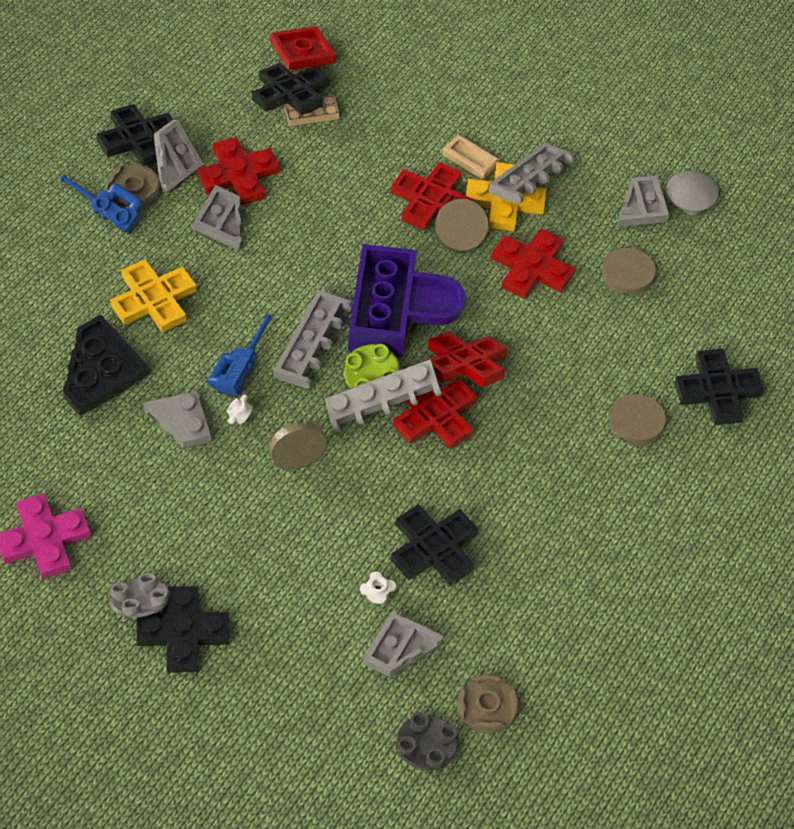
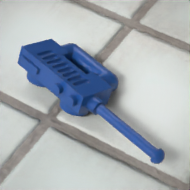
[60,175,143,234]
[208,314,272,396]

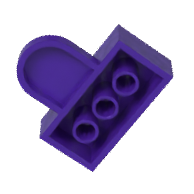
[348,244,466,357]

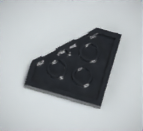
[63,314,150,416]

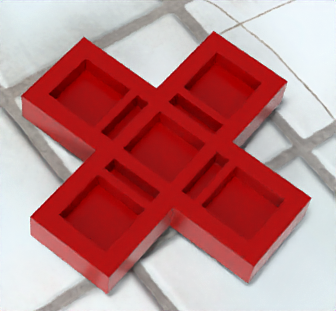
[197,137,280,206]
[391,162,474,231]
[491,229,575,299]
[426,332,507,387]
[393,378,477,450]

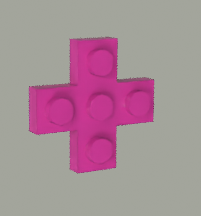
[0,494,91,579]

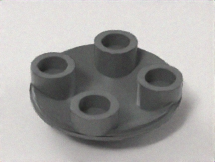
[396,712,459,770]

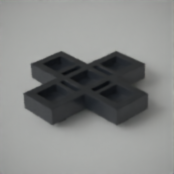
[251,63,330,115]
[97,104,173,166]
[674,348,764,425]
[390,504,478,586]
[136,586,229,673]

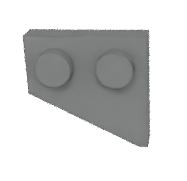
[192,185,242,250]

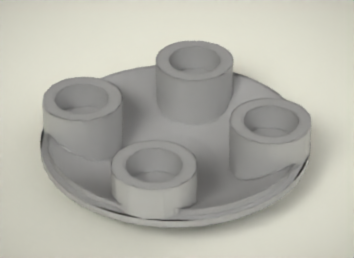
[665,171,719,216]
[109,573,170,617]

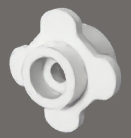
[227,394,253,425]
[360,572,396,604]

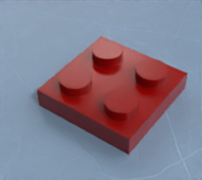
[270,26,336,70]

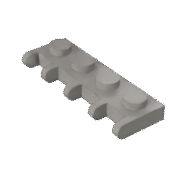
[489,143,575,204]
[273,290,353,389]
[325,360,442,434]

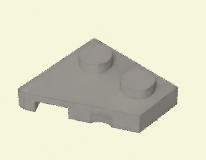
[154,119,204,192]
[618,175,669,227]
[143,391,211,449]
[363,612,444,677]

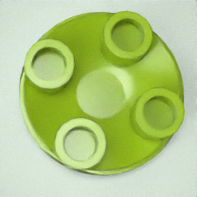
[344,344,400,389]

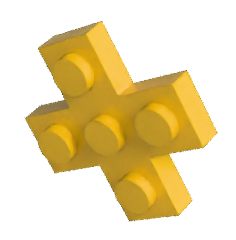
[466,162,546,232]
[110,259,197,333]

